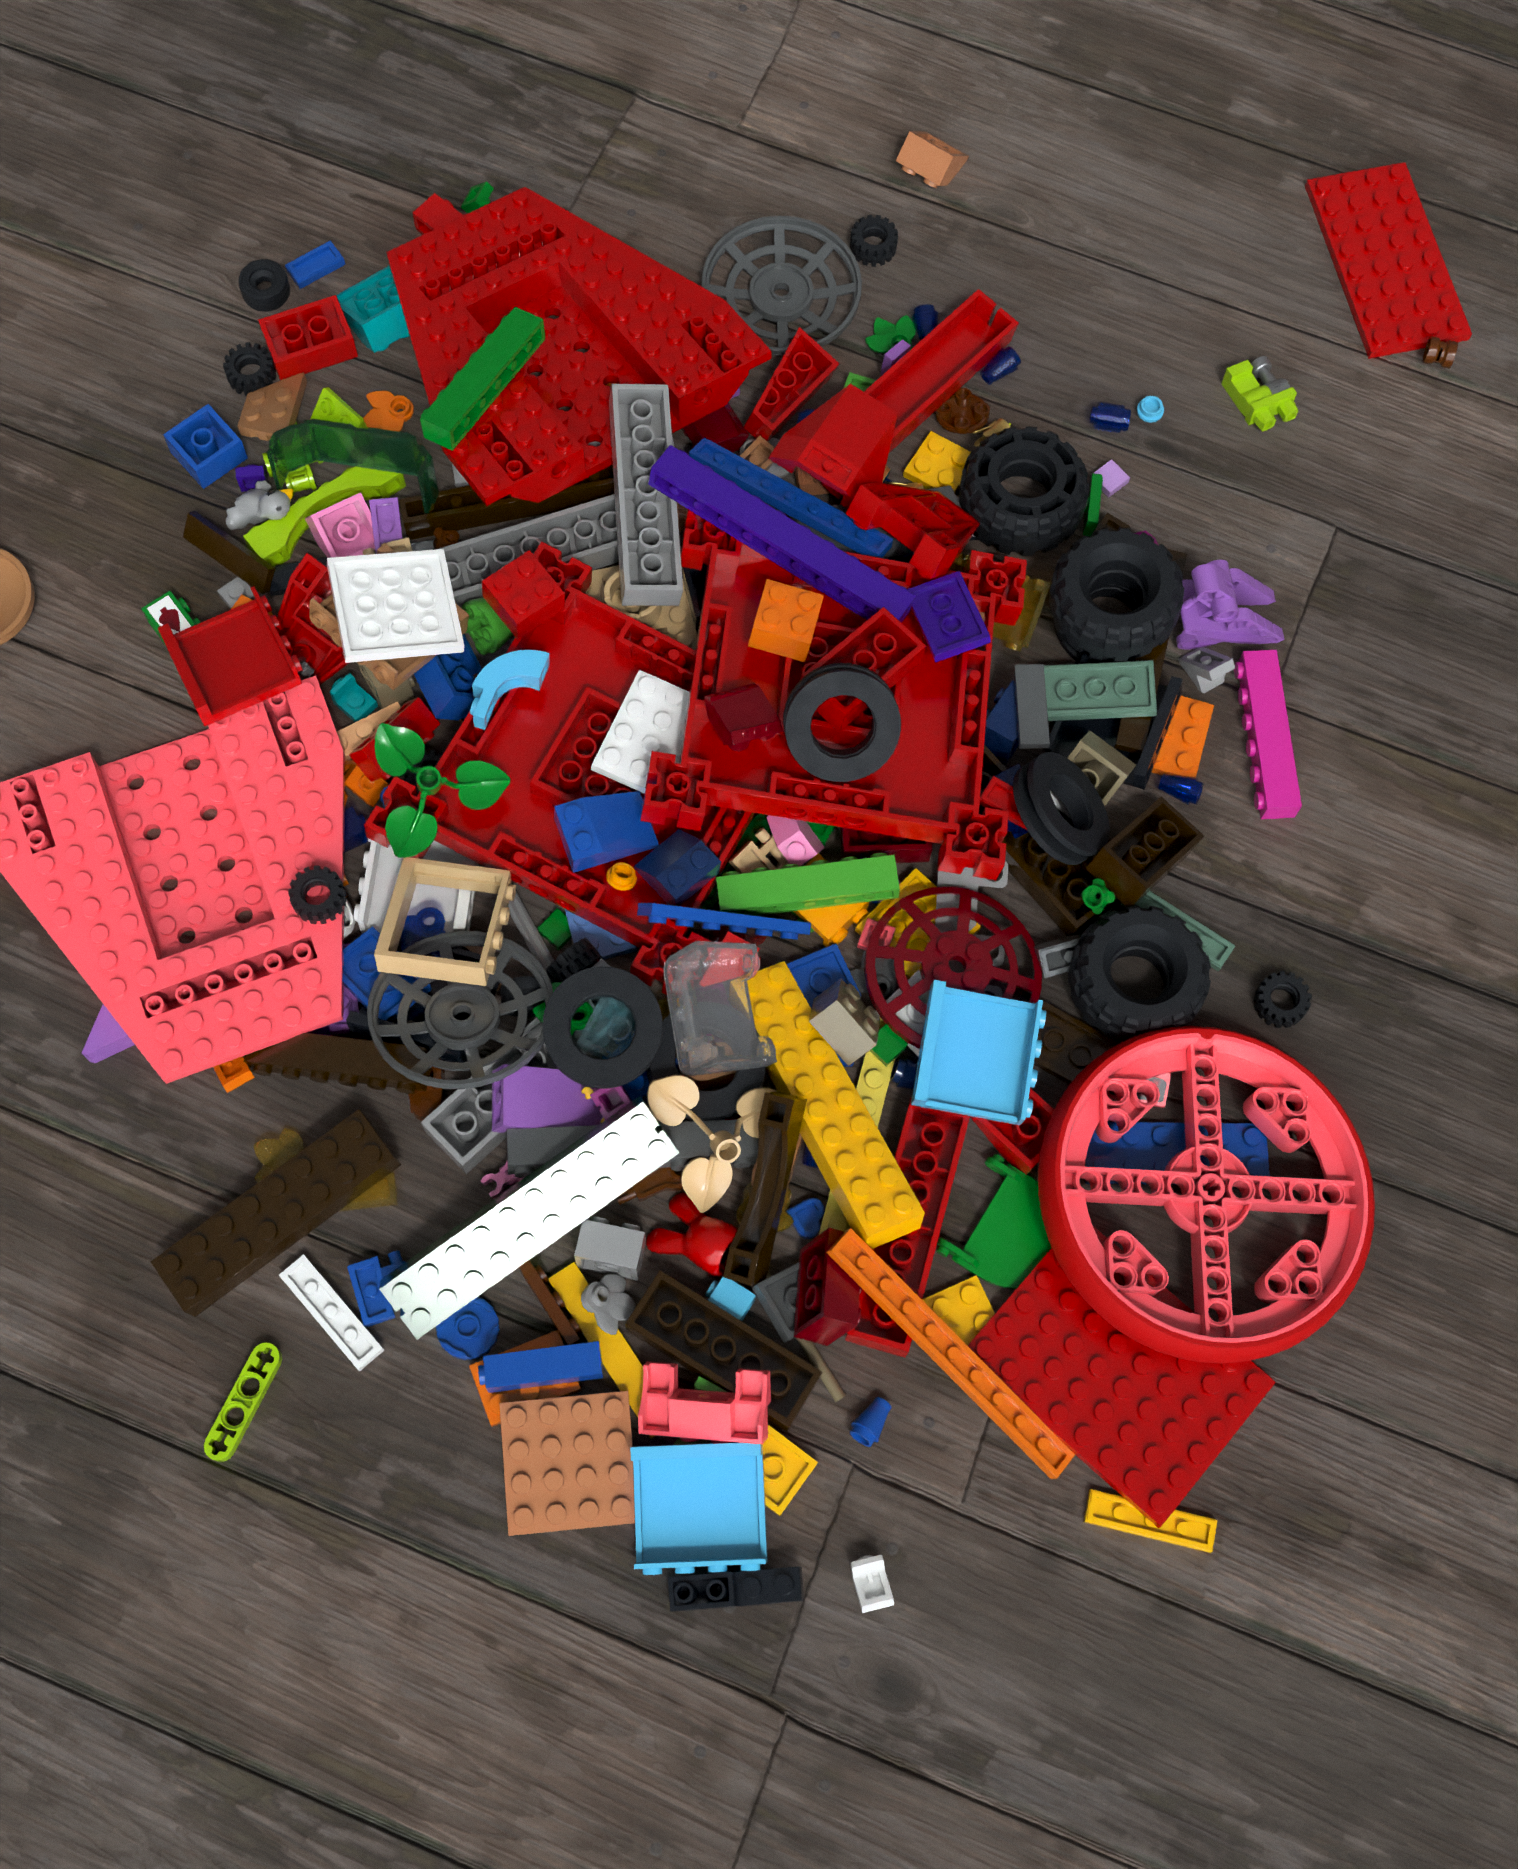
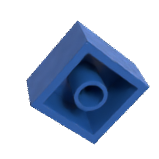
[163,404,248,489]

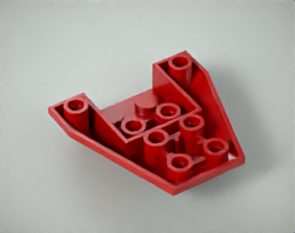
[768,383,898,509]

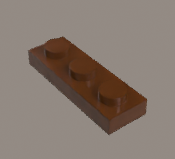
[519,1260,583,1345]

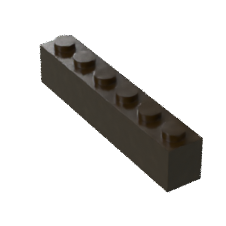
[244,1033,431,1094]

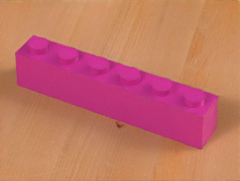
[1234,650,1302,819]

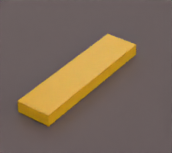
[1084,1489,1217,1553]

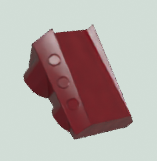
[682,403,749,452]
[704,683,783,752]

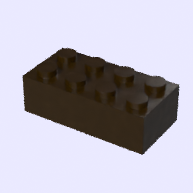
[1085,796,1204,907]

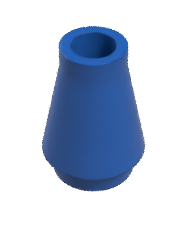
[849,1397,892,1447]

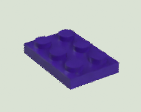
[908,571,991,662]

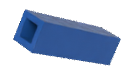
[478,1341,603,1393]

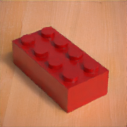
[800,607,926,732]

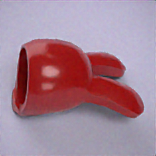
[646,1193,738,1276]

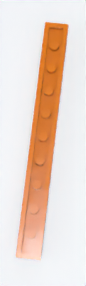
[826,1228,1075,1480]

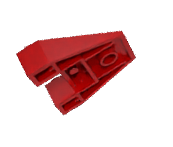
[846,482,980,579]

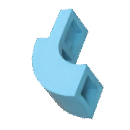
[470,650,550,730]

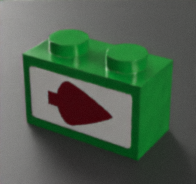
[141,591,201,646]

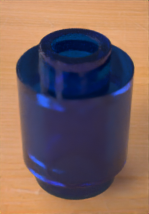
[1089,402,1131,433]

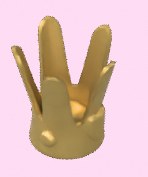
[973,418,1011,447]

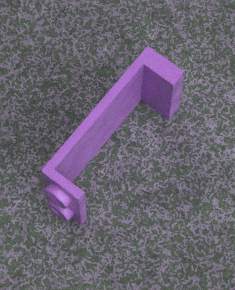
[492,1064,603,1133]

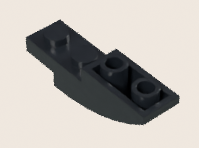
[668,1566,804,1612]

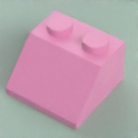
[305,492,375,558]

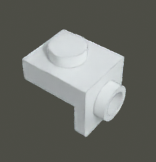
[851,1555,894,1613]

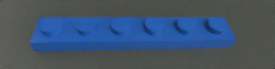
[637,903,811,940]

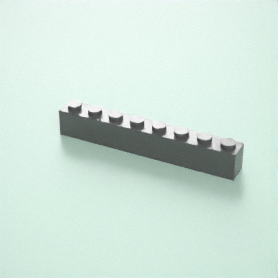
[507,1119,758,1178]

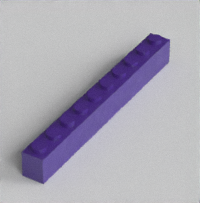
[648,445,916,623]

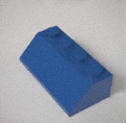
[414,634,482,720]

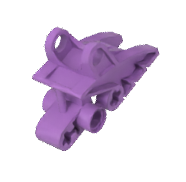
[1176,560,1285,650]

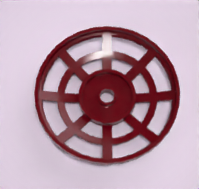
[864,886,1042,1049]

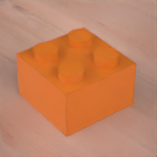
[748,579,824,662]

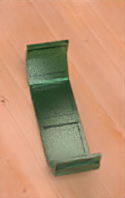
[267,419,439,513]

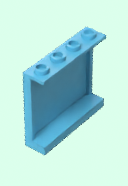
[911,980,1046,1125]
[630,1442,768,1575]

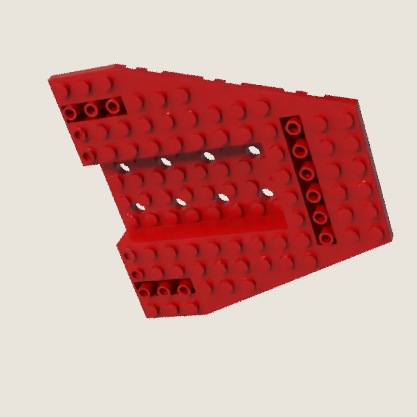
[386,187,772,506]

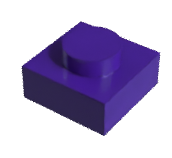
[235,465,269,492]

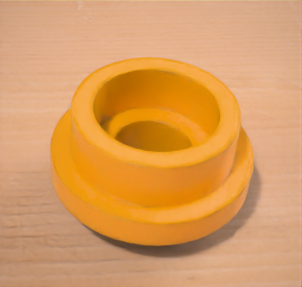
[606,862,637,891]

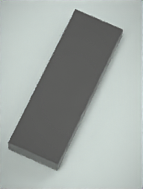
[1013,664,1050,749]

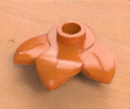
[363,391,414,438]

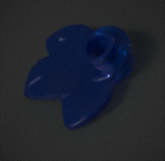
[401,907,446,958]

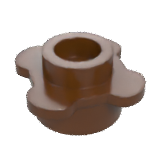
[433,527,460,549]

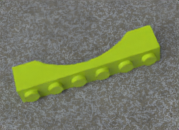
[243,449,406,566]

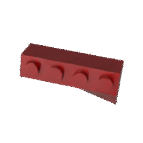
[744,327,840,442]

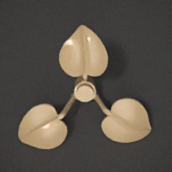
[647,1075,777,1213]

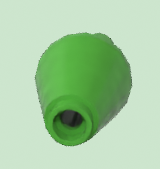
[462,597,513,655]

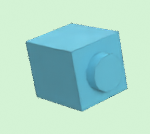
[705,1277,756,1321]

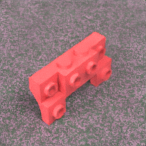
[638,1361,771,1445]

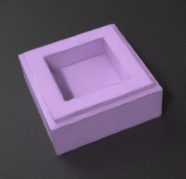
[1090,459,1130,498]

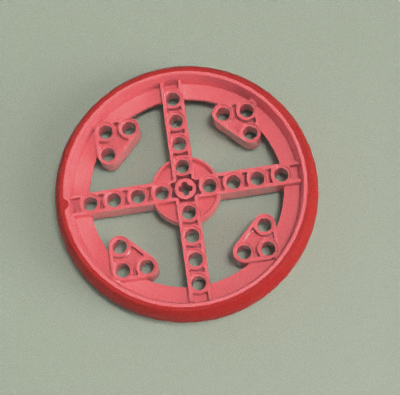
[1038,1026,1375,1363]

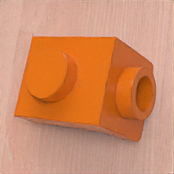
[213,1056,255,1093]

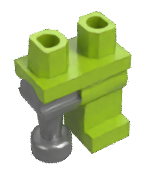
[1221,356,1299,432]

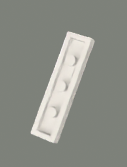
[279,1254,384,1371]

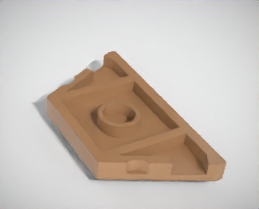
[237,373,307,445]

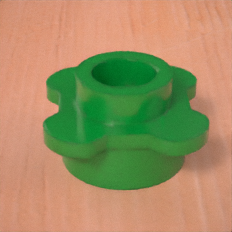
[1081,878,1115,914]

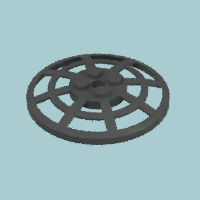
[702,216,862,356]
[367,931,553,1089]

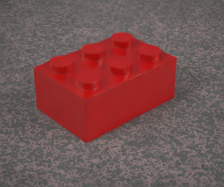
[258,295,358,381]

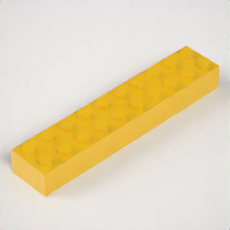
[728,961,925,1249]

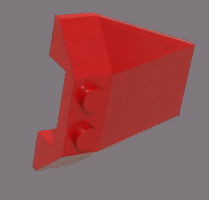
[277,553,349,685]

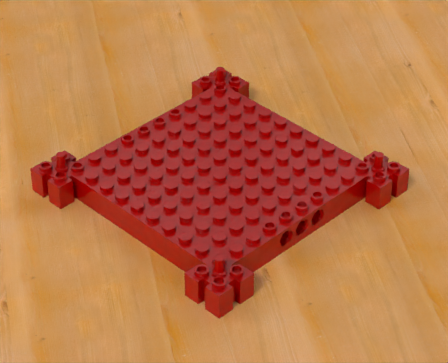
[640,509,1027,880]
[364,541,755,1003]

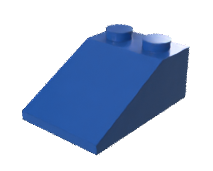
[554,791,659,873]

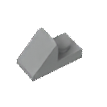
[1178,647,1235,693]

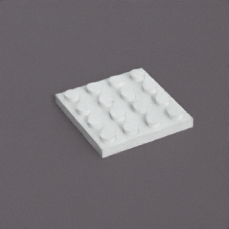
[327,549,465,663]
[591,670,689,794]

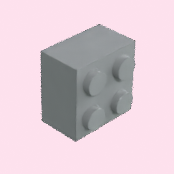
[574,1217,646,1281]

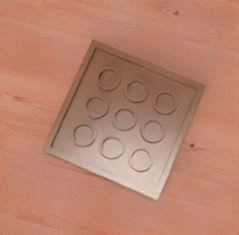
[499,1391,635,1536]

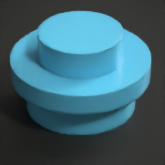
[1137,396,1164,423]

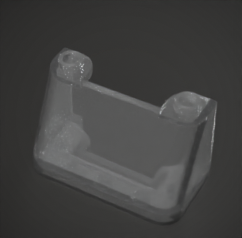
[664,941,777,1076]

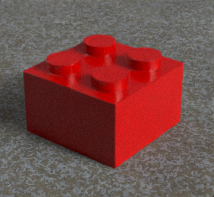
[482,550,565,640]

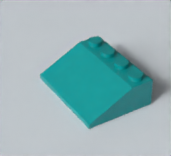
[336,266,409,353]

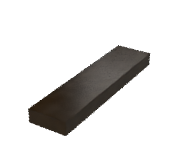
[183,511,275,594]

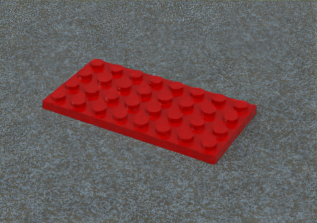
[1305,162,1472,359]

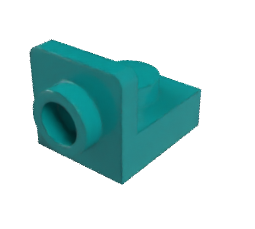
[330,673,378,722]

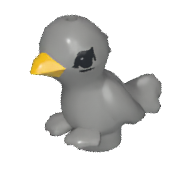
[226,480,293,530]

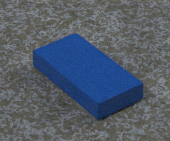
[285,240,346,289]

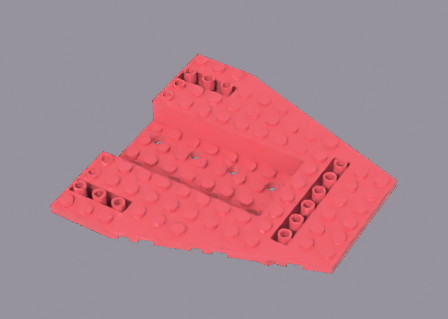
[0,676,345,1084]

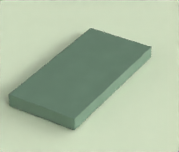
[1044,660,1157,721]

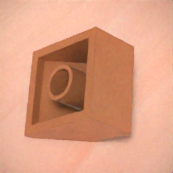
[896,131,969,188]

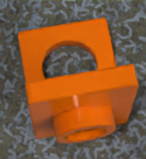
[344,760,389,807]

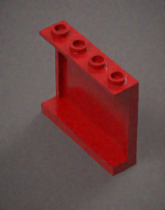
[158,586,303,727]

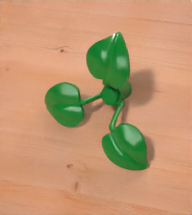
[375,723,511,858]

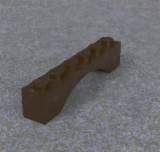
[723,1091,807,1286]

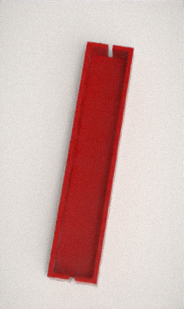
[811,289,1019,499]

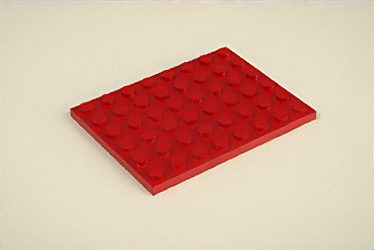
[968,1226,1276,1528]

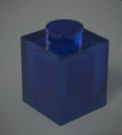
[343,806,368,853]

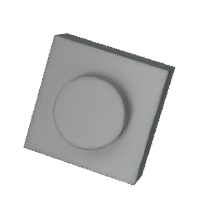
[217,577,255,609]

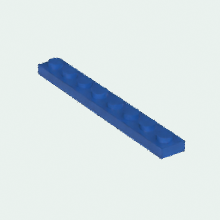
[689,437,894,558]

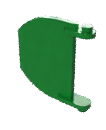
[936,1154,1052,1289]

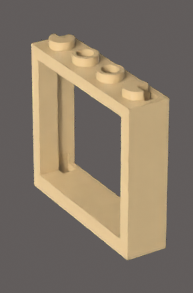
[374,857,516,986]

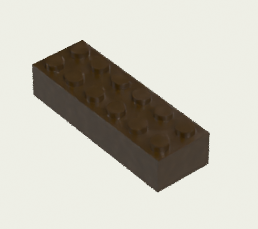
[625,1271,822,1432]

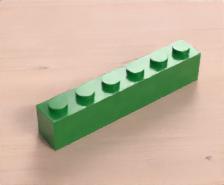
[420,307,545,451]

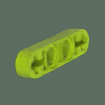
[204,1342,282,1462]

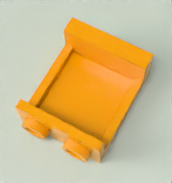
[793,853,869,947]

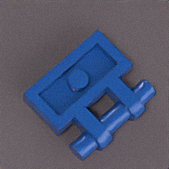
[347,1251,406,1328]

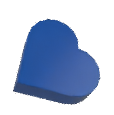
[786,1198,824,1239]

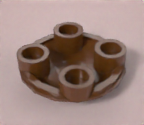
[935,388,990,434]

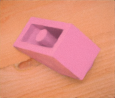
[766,815,824,866]

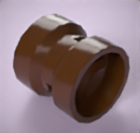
[1423,336,1458,369]

